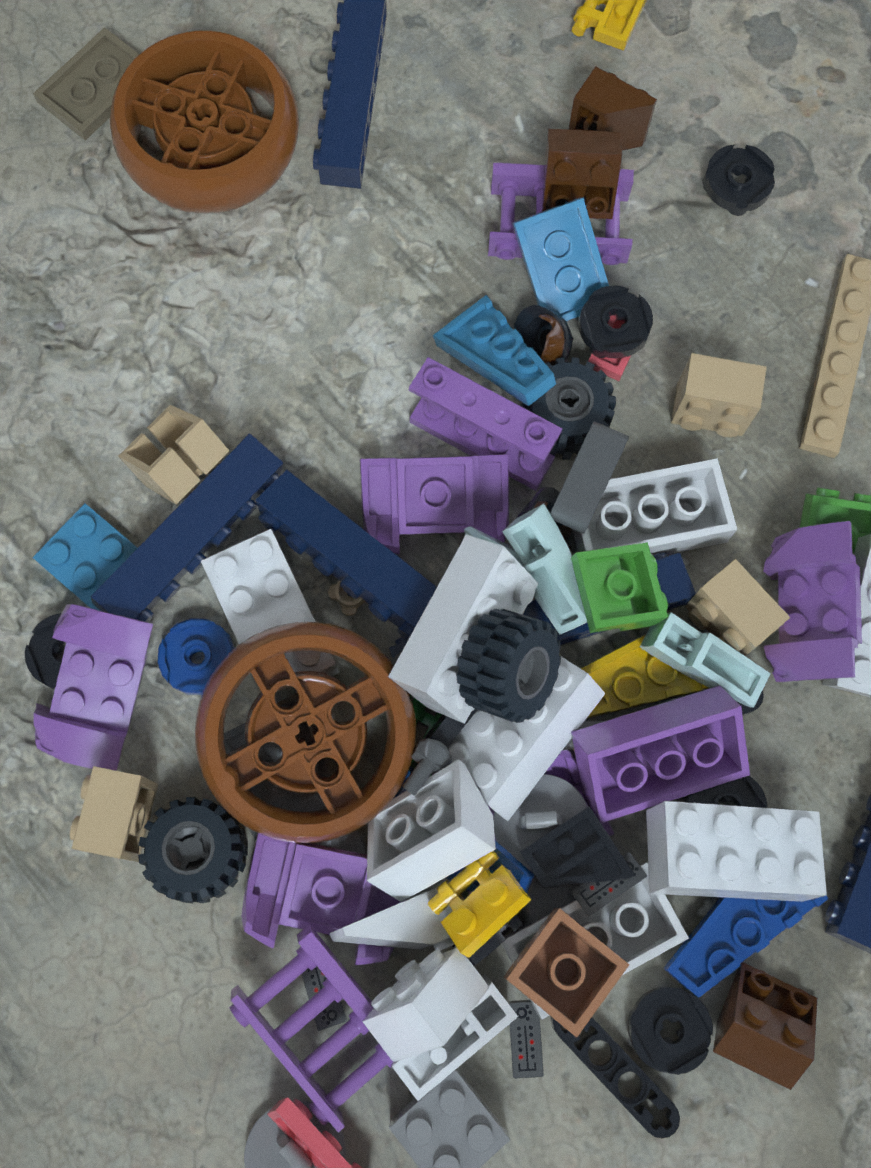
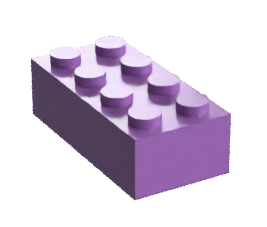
[571,686,750,823]

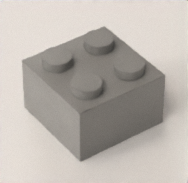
[389,1068,510,1168]

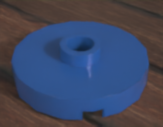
[157,618,235,695]

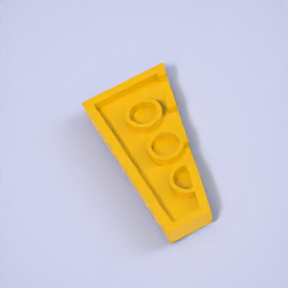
[581,635,708,719]

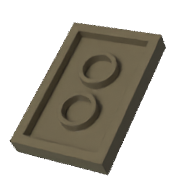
[33,27,140,141]

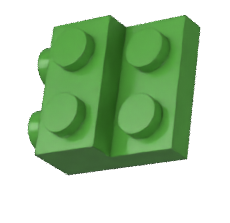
[799,488,871,555]
[571,542,668,633]

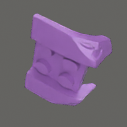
[360,454,509,554]
[763,521,862,682]
[34,604,153,771]
[241,833,406,965]

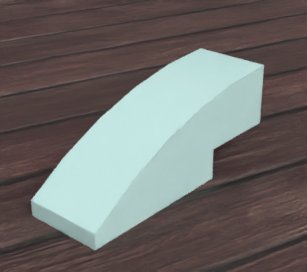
[502,504,587,635]
[640,612,771,707]

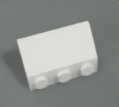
[367,759,496,902]

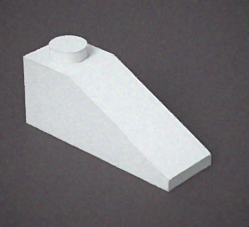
[330,888,454,951]
[391,974,518,1101]

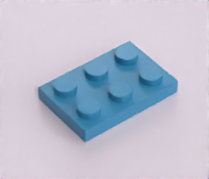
[512,198,609,321]
[33,503,137,611]

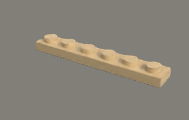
[799,254,871,458]

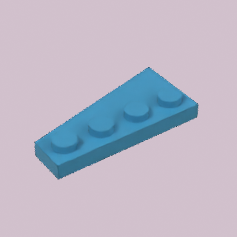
[433,295,556,406]

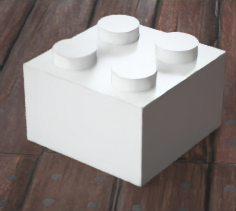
[362,947,490,1062]

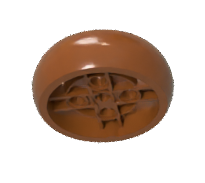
[110,31,299,214]
[195,622,416,843]

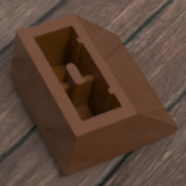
[568,66,657,151]
[542,128,622,219]
[713,962,818,1090]

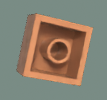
[503,908,630,1037]

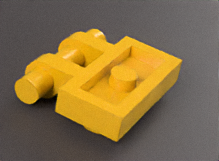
[572,0,647,51]
[427,851,531,958]

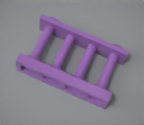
[488,163,634,265]
[409,357,563,491]
[229,924,393,1133]

